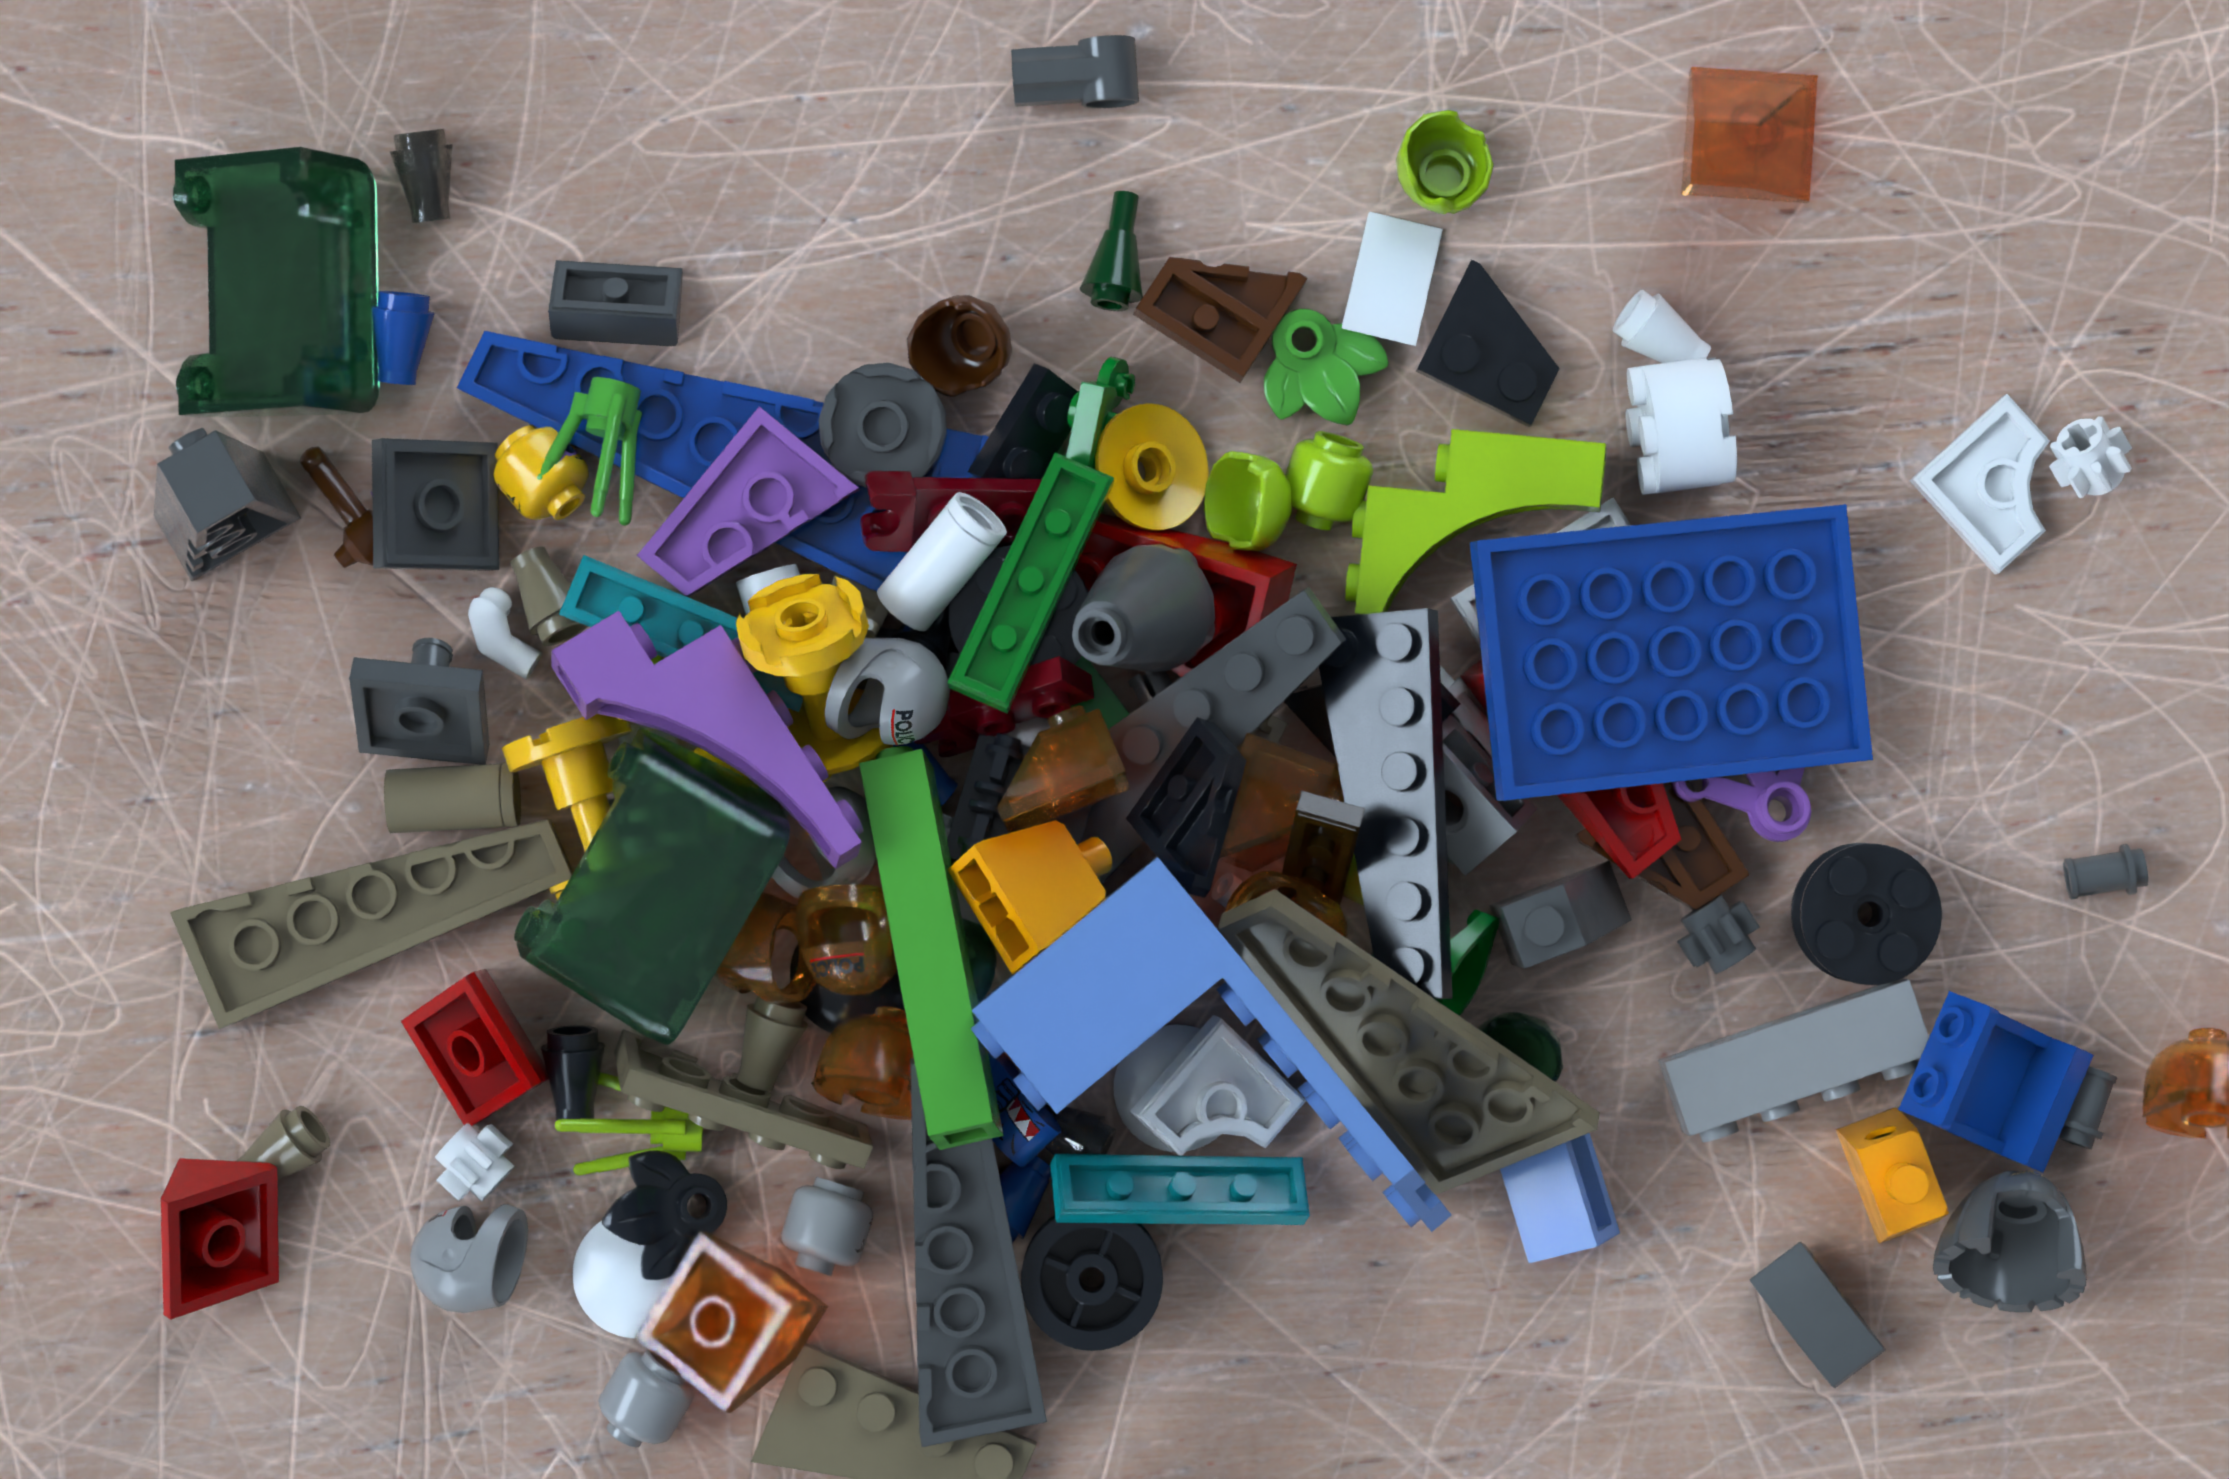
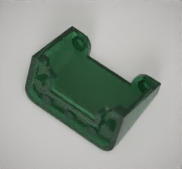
[173,147,380,418]
[514,727,790,1045]

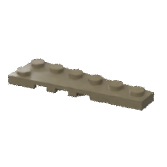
[170,819,576,1029]

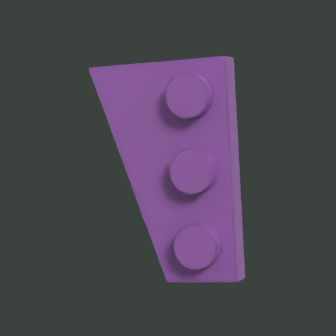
[637,407,860,598]

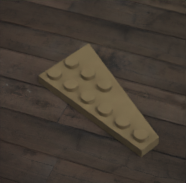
[1218,890,1600,1195]

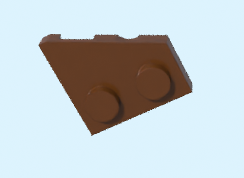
[1133,257,1308,383]
[1575,780,1750,910]

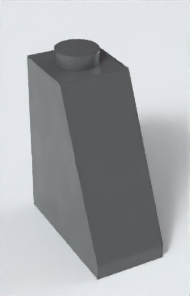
[1489,860,1632,969]

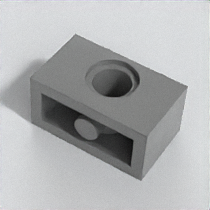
[1442,715,1537,876]

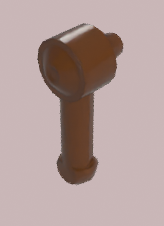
[299,446,373,568]

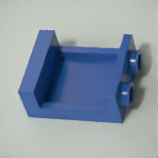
[1898,991,2094,1173]

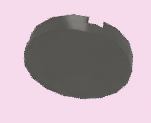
[819,362,947,488]

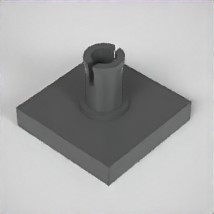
[349,638,490,765]

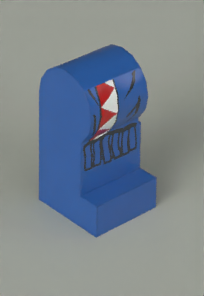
[987,1050,1061,1167]

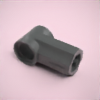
[1011,35,1139,108]

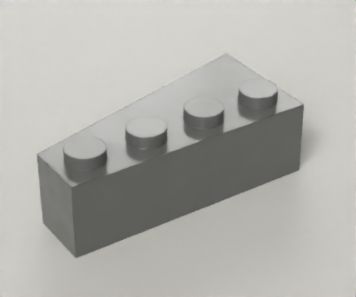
[154,428,301,582]

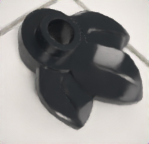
[602,1150,727,1280]

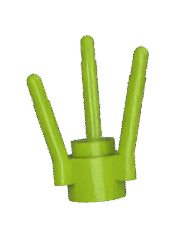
[555,1072,703,1175]

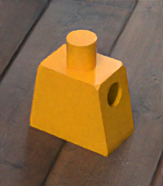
[947,820,1112,975]
[1836,1107,1949,1244]

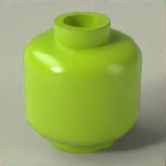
[1285,431,1373,530]

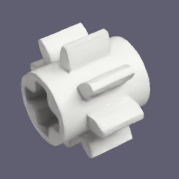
[2049,416,2132,498]
[435,1123,515,1202]

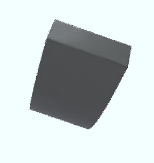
[1750,1242,1886,1388]

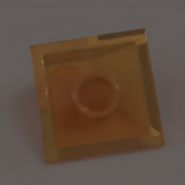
[1681,67,1818,203]
[997,706,1130,833]
[1219,733,1344,873]
[634,1232,829,1413]

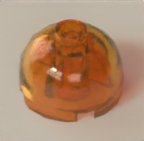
[811,1006,914,1120]
[2142,1028,2229,1139]

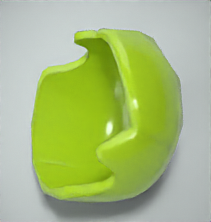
[1396,110,1494,214]
[1204,451,1292,551]

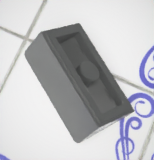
[548,260,683,346]

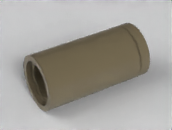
[384,763,521,833]

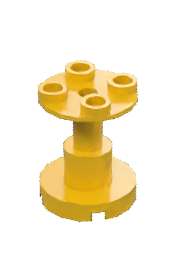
[736,574,893,782]
[502,714,675,906]

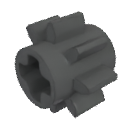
[1677,894,1760,974]

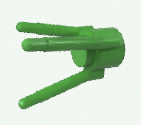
[537,377,642,526]

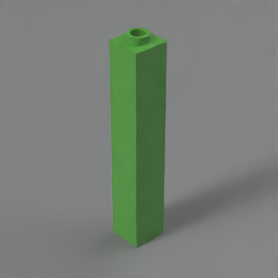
[859,746,1004,1150]

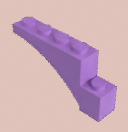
[551,611,864,869]

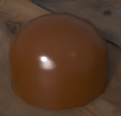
[907,295,1012,397]

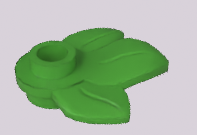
[1264,309,1389,426]

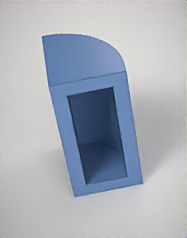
[1500,1133,1620,1263]

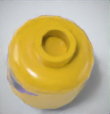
[493,425,589,520]

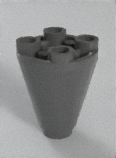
[1072,544,1215,671]

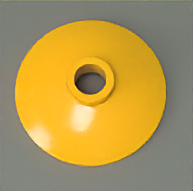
[1095,403,1209,531]

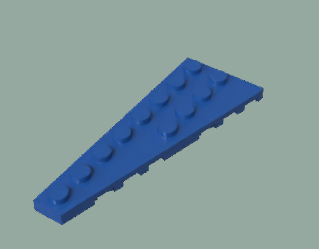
[457,331,989,592]

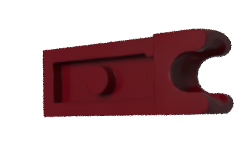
[860,471,1042,552]
[914,656,1094,757]

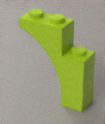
[1345,429,1607,615]

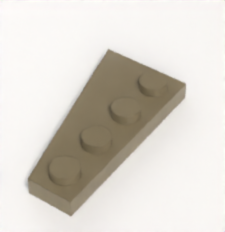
[614,1029,873,1169]
[751,1342,1037,1479]

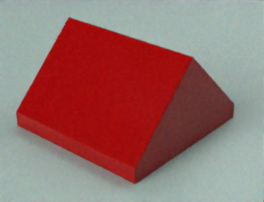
[401,969,549,1126]
[161,1158,279,1320]

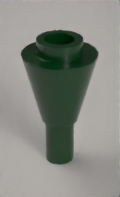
[1080,191,1143,311]

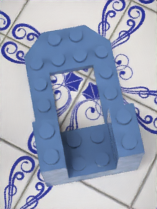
[971,857,1452,1231]

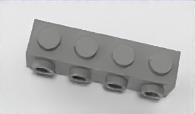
[1658,978,1929,1142]

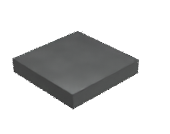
[372,438,499,571]

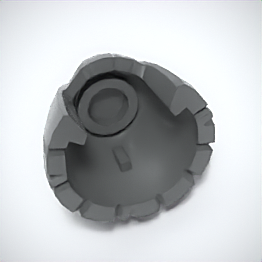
[1933,1170,2087,1312]

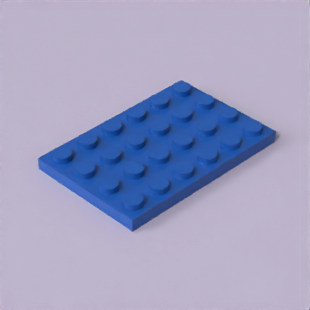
[1470,504,1873,801]

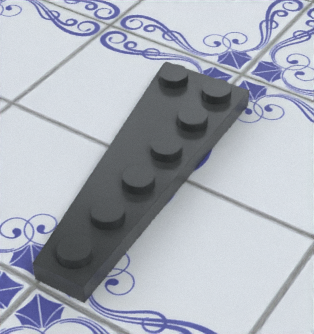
[1069,587,1346,884]
[910,1058,1047,1447]

